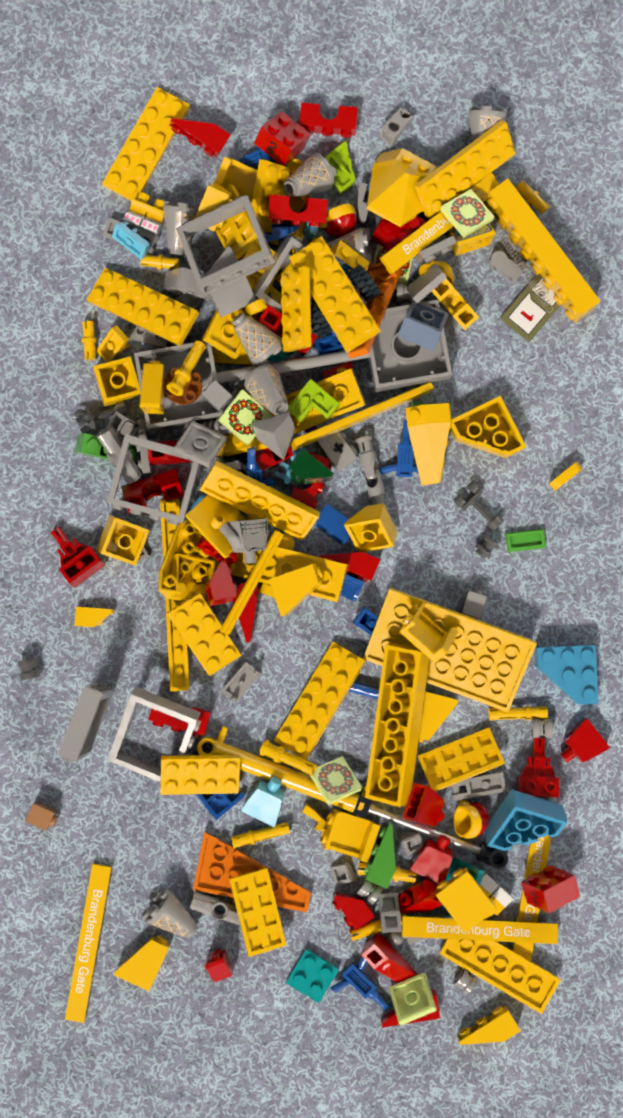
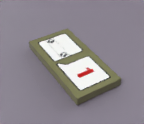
[500,274,560,343]

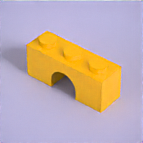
[432,278,479,330]

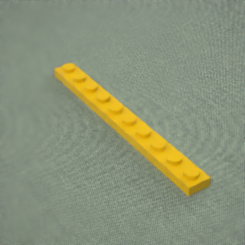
[160,498,190,691]

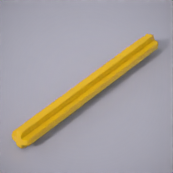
[220,530,283,635]

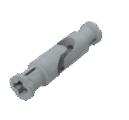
[355,436,390,511]

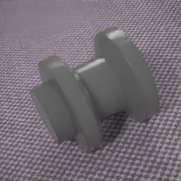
[475,535,499,559]

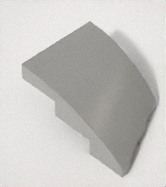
[202,246,256,317]

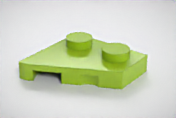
[325,141,356,194]

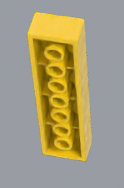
[486,179,600,323]
[365,643,429,807]

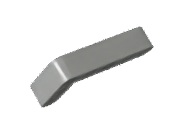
[161,267,261,316]

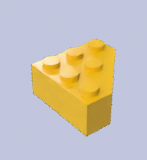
[449,396,526,459]

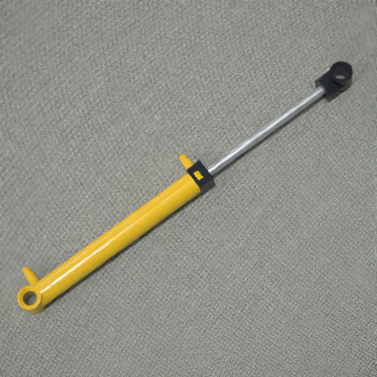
[197,726,508,869]

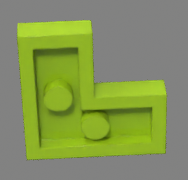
[288,379,341,422]

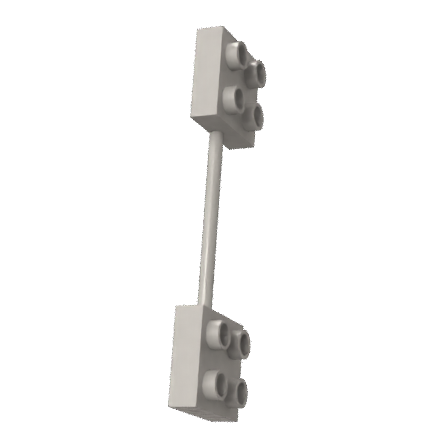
[134,300,452,432]

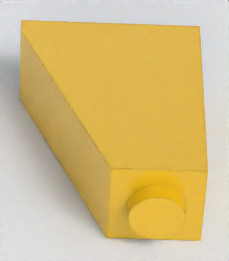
[140,361,166,414]
[269,564,323,616]
[418,691,458,743]
[114,935,171,991]

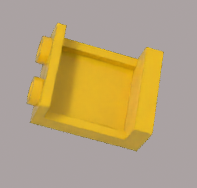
[215,156,257,203]
[400,601,459,663]
[320,808,380,863]
[435,867,497,933]

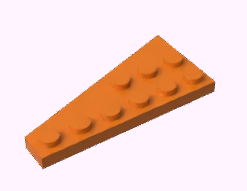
[347,262,404,359]
[193,831,311,912]

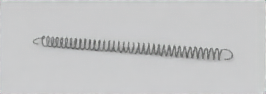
[474,190,553,313]

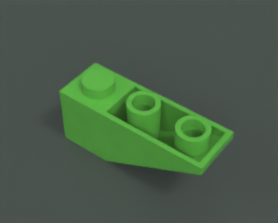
[74,433,138,463]
[364,823,396,889]

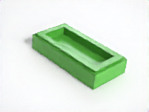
[505,529,546,552]

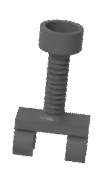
[74,401,127,433]
[453,482,504,531]

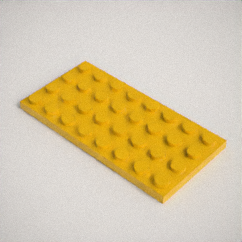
[363,588,537,712]

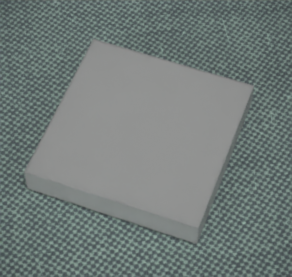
[407,263,447,303]
[174,421,227,468]

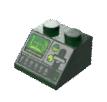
[288,449,334,484]

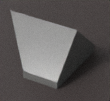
[251,412,295,460]

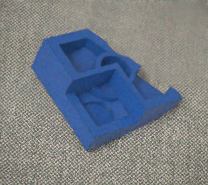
[264,222,299,242]
[194,792,246,820]

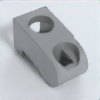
[379,107,414,147]
[489,251,527,284]

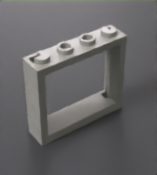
[176,195,276,296]
[252,236,318,337]
[107,434,200,526]
[58,683,115,763]
[107,687,201,782]

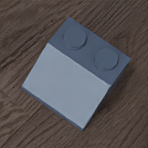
[398,300,449,351]

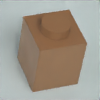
[25,801,58,831]

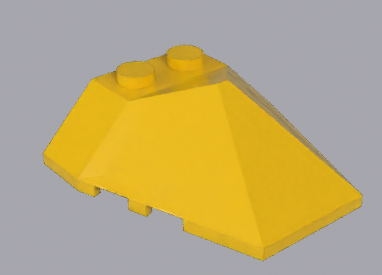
[366,148,437,227]

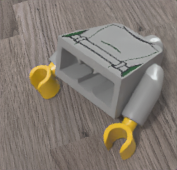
[210,515,270,563]

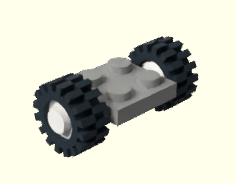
[310,265,381,340]

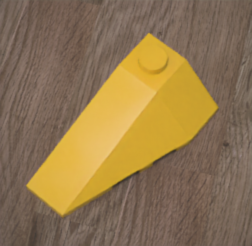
[405,403,452,486]

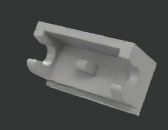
[221,661,261,703]

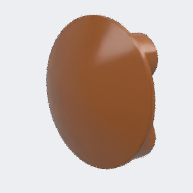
[164,367,203,405]

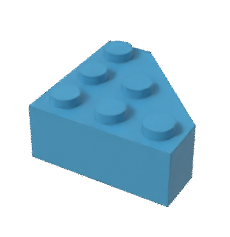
[534,645,599,705]
[485,790,568,851]

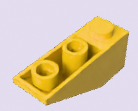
[457,1005,521,1045]

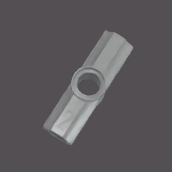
[97,427,142,484]
[190,891,240,925]

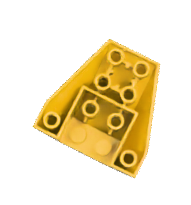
[158,520,229,604]

